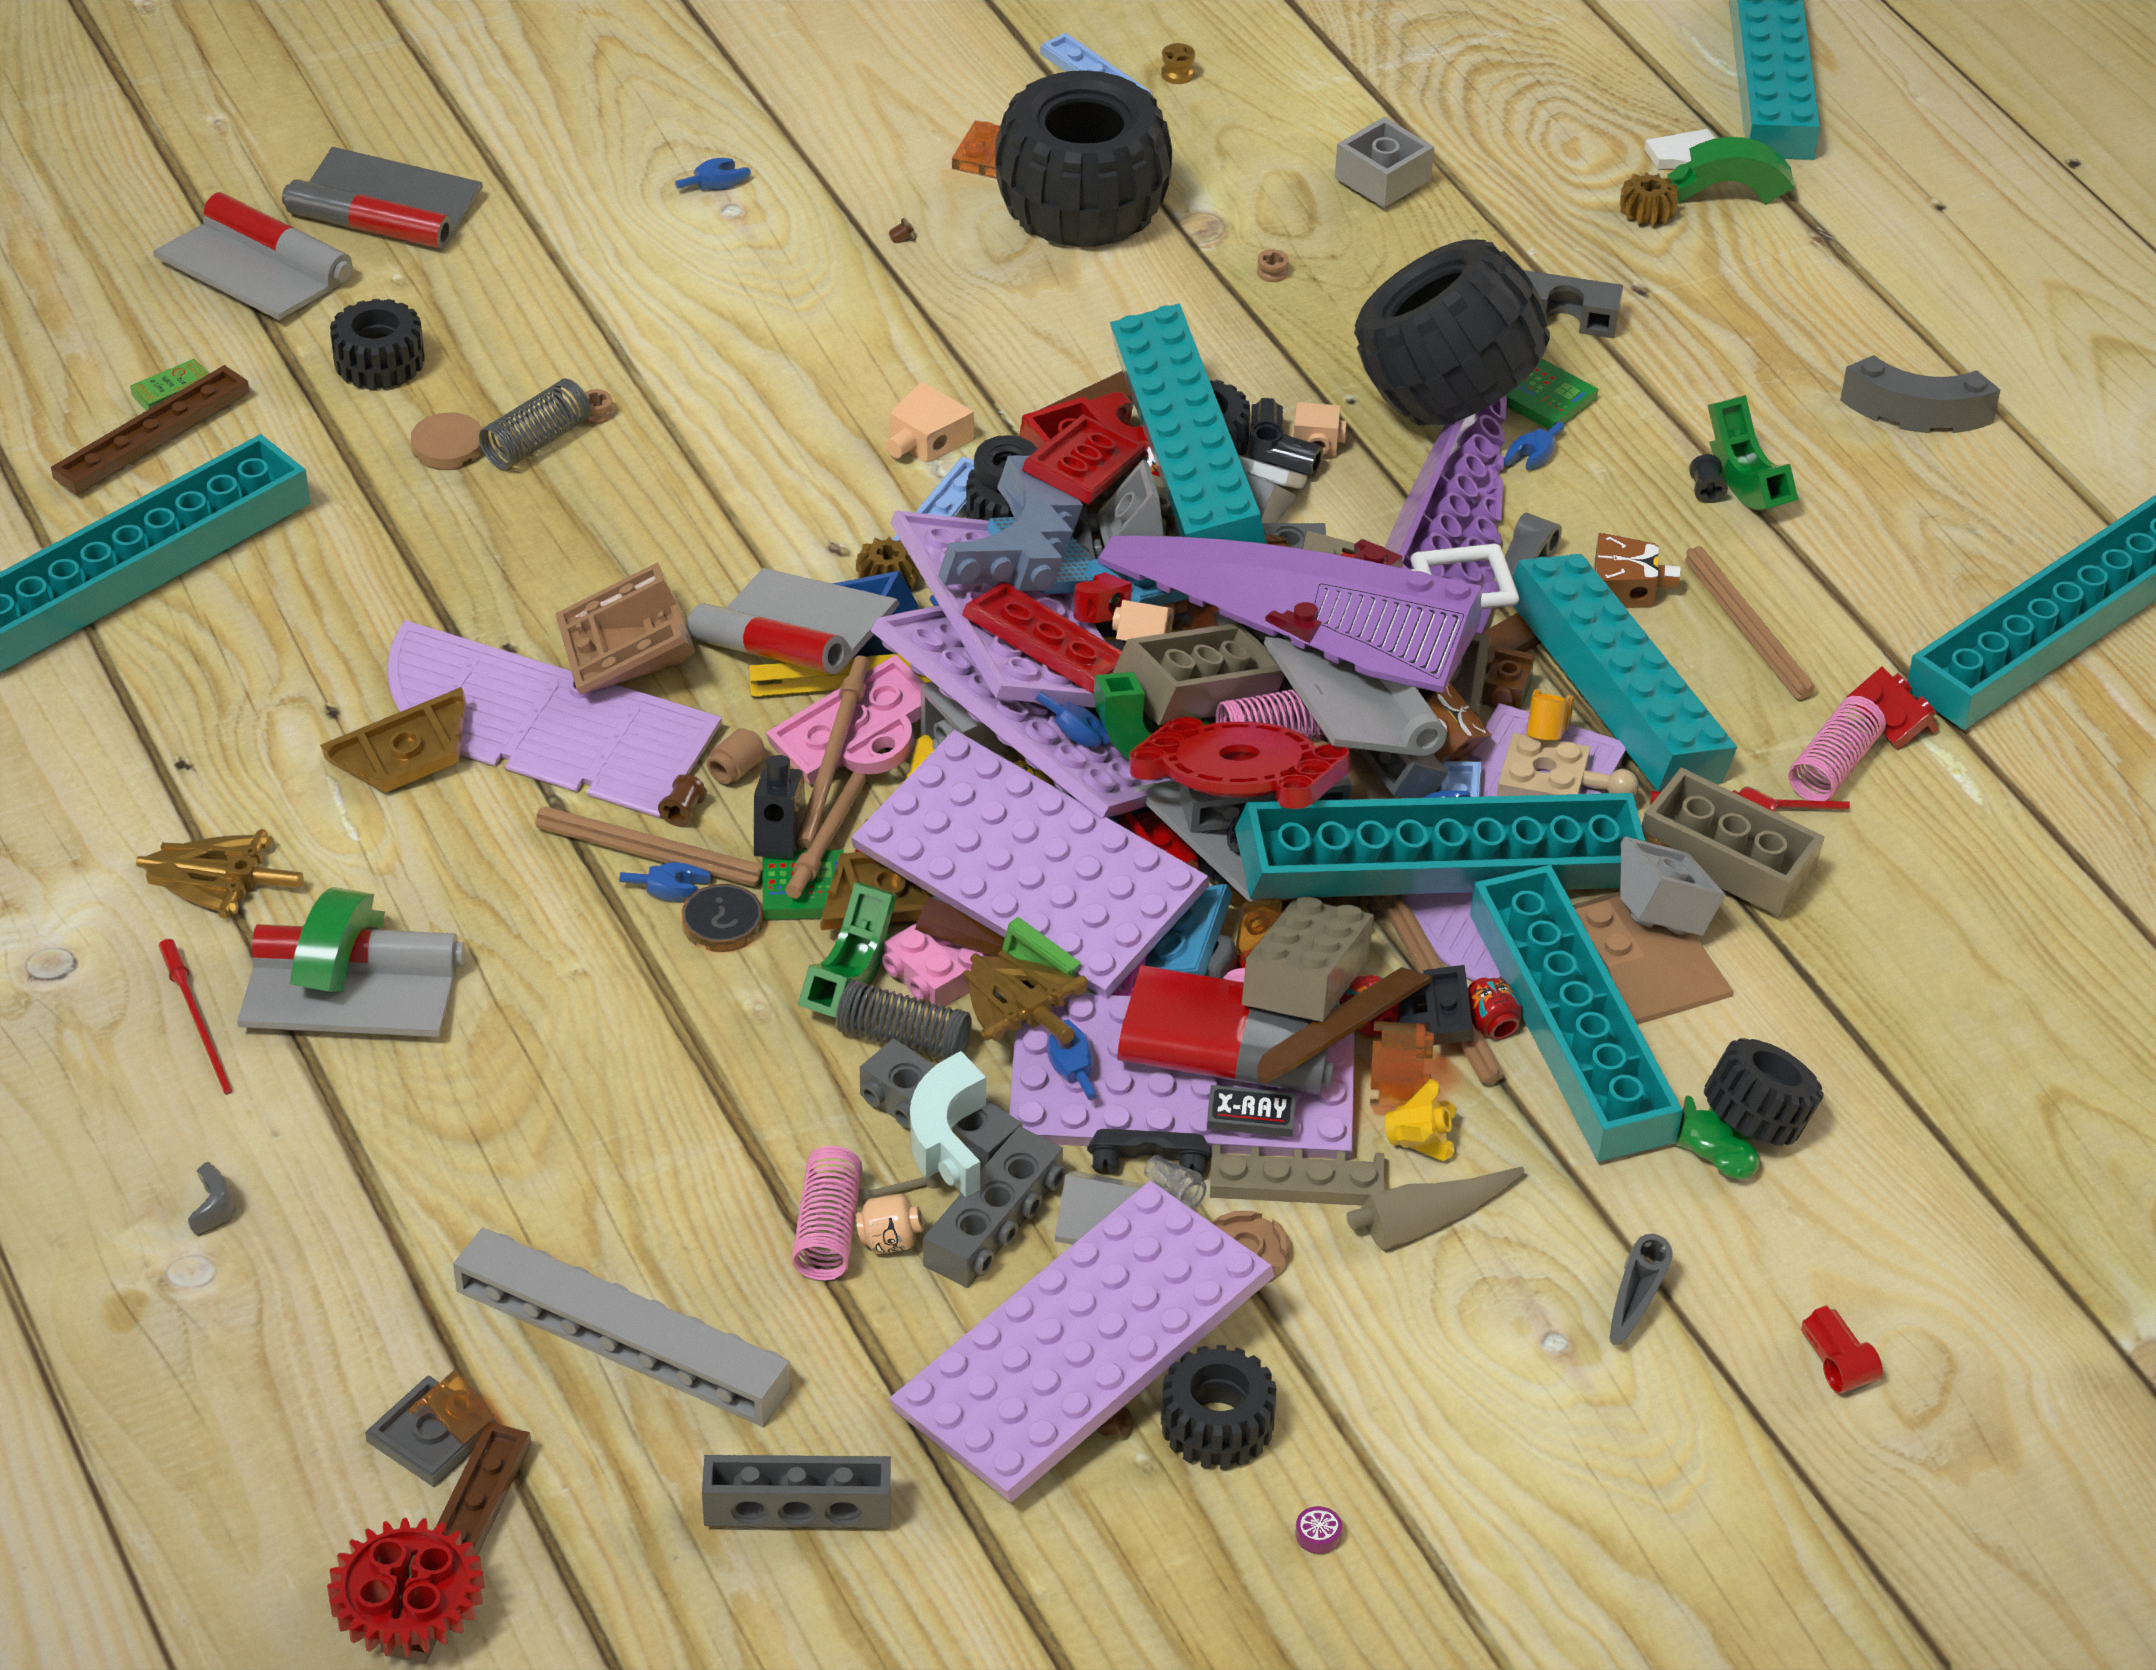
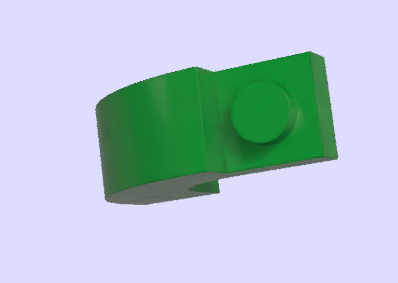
[1667,137,1795,205]
[1707,395,1799,510]
[1094,672,1209,760]
[798,882,897,1018]
[289,887,385,992]

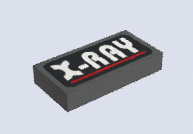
[1206,1085,1296,1137]

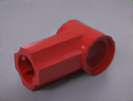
[1801,1305,1883,1394]

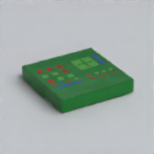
[1505,359,1598,430]
[763,850,844,920]

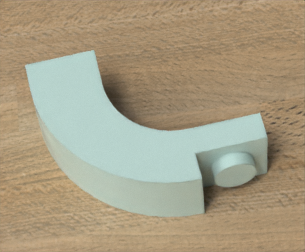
[910,1051,986,1198]

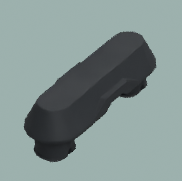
[1087,1129,1212,1178]

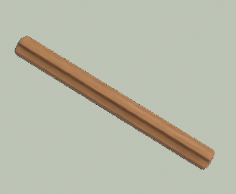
[1685,546,1815,700]
[535,806,763,887]
[1387,901,1503,1086]

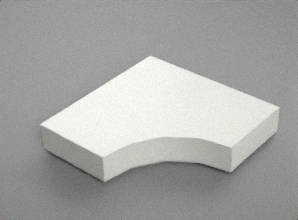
[1644,129,1715,169]
[1238,455,1307,489]

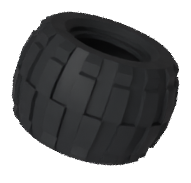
[995,70,1172,247]
[1354,239,1550,426]

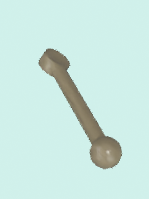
[857,1172,942,1205]

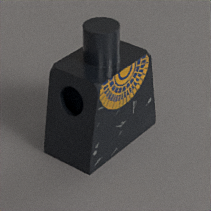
[754,755,806,859]

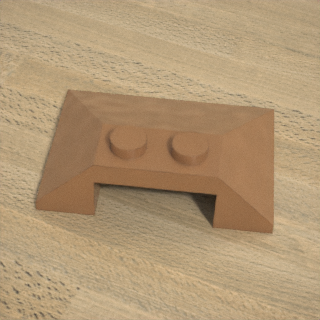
[555,562,696,695]
[1573,891,1733,1025]

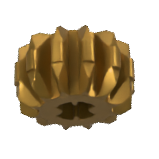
[1619,172,1678,227]
[856,536,920,590]

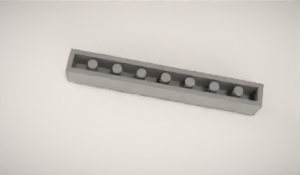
[453,1227,791,1427]

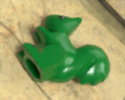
[1675,1095,1759,1180]

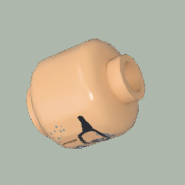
[856,1194,924,1254]

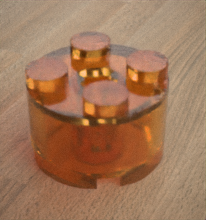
[1370,1021,1434,1108]

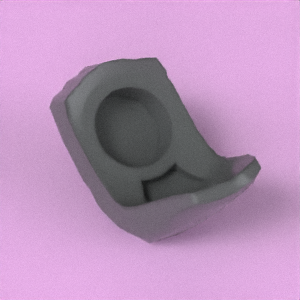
[1205,935,1239,979]
[188,1162,236,1235]

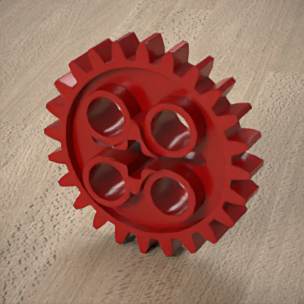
[327,1518,485,1657]

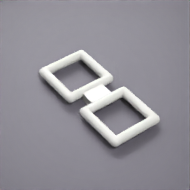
[1411,544,1519,609]

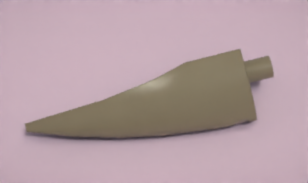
[1346,1166,1525,1250]

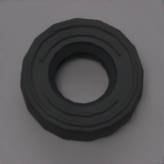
[974,435,1038,491]

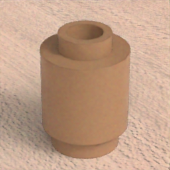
[707,728,765,784]

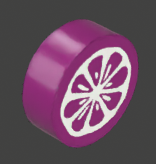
[1295,1506,1342,1554]

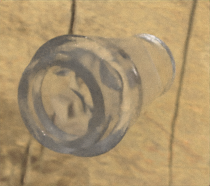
[1144,1155,1207,1209]

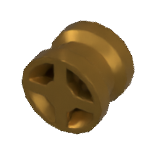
[1161,43,1195,84]

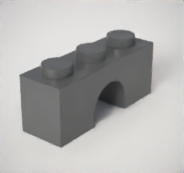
[1524,270,1623,339]

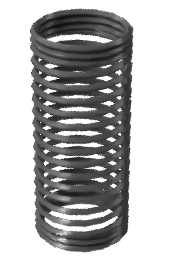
[479,378,591,470]
[836,980,972,1060]

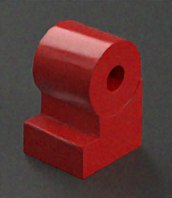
[1073,572,1132,623]

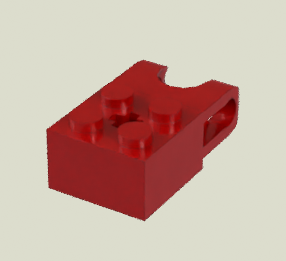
[1019,392,1147,449]

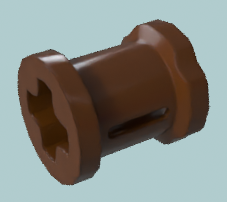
[658,774,707,827]

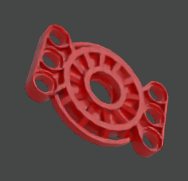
[1129,717,1349,809]

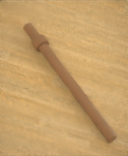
[796,656,869,849]
[785,749,883,898]

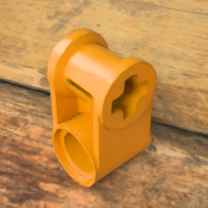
[1526,690,1574,740]

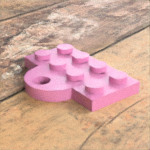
[766,655,926,785]

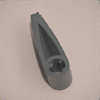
[1505,512,1562,576]
[1609,1233,1673,1346]

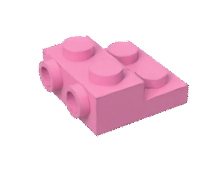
[882,924,988,1012]

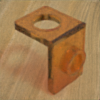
[1236,898,1282,963]
[407,1369,494,1444]

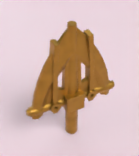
[136,829,304,919]
[963,950,1088,1044]

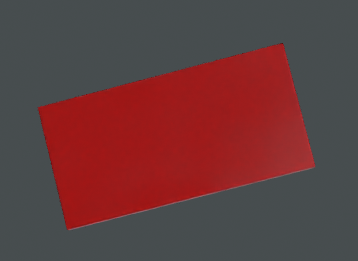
[1022,415,1147,504]
[962,582,1122,694]

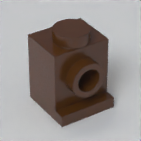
[1482,646,1535,710]

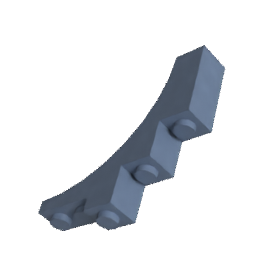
[938,456,1083,591]

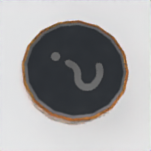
[681,884,763,952]

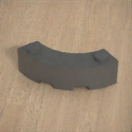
[1840,355,2001,433]

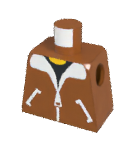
[1594,533,1680,608]
[1422,682,1492,762]

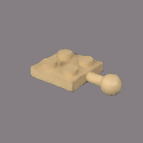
[1497,733,1639,796]

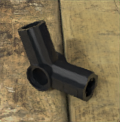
[1249,398,1323,477]

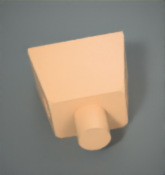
[885,381,974,462]

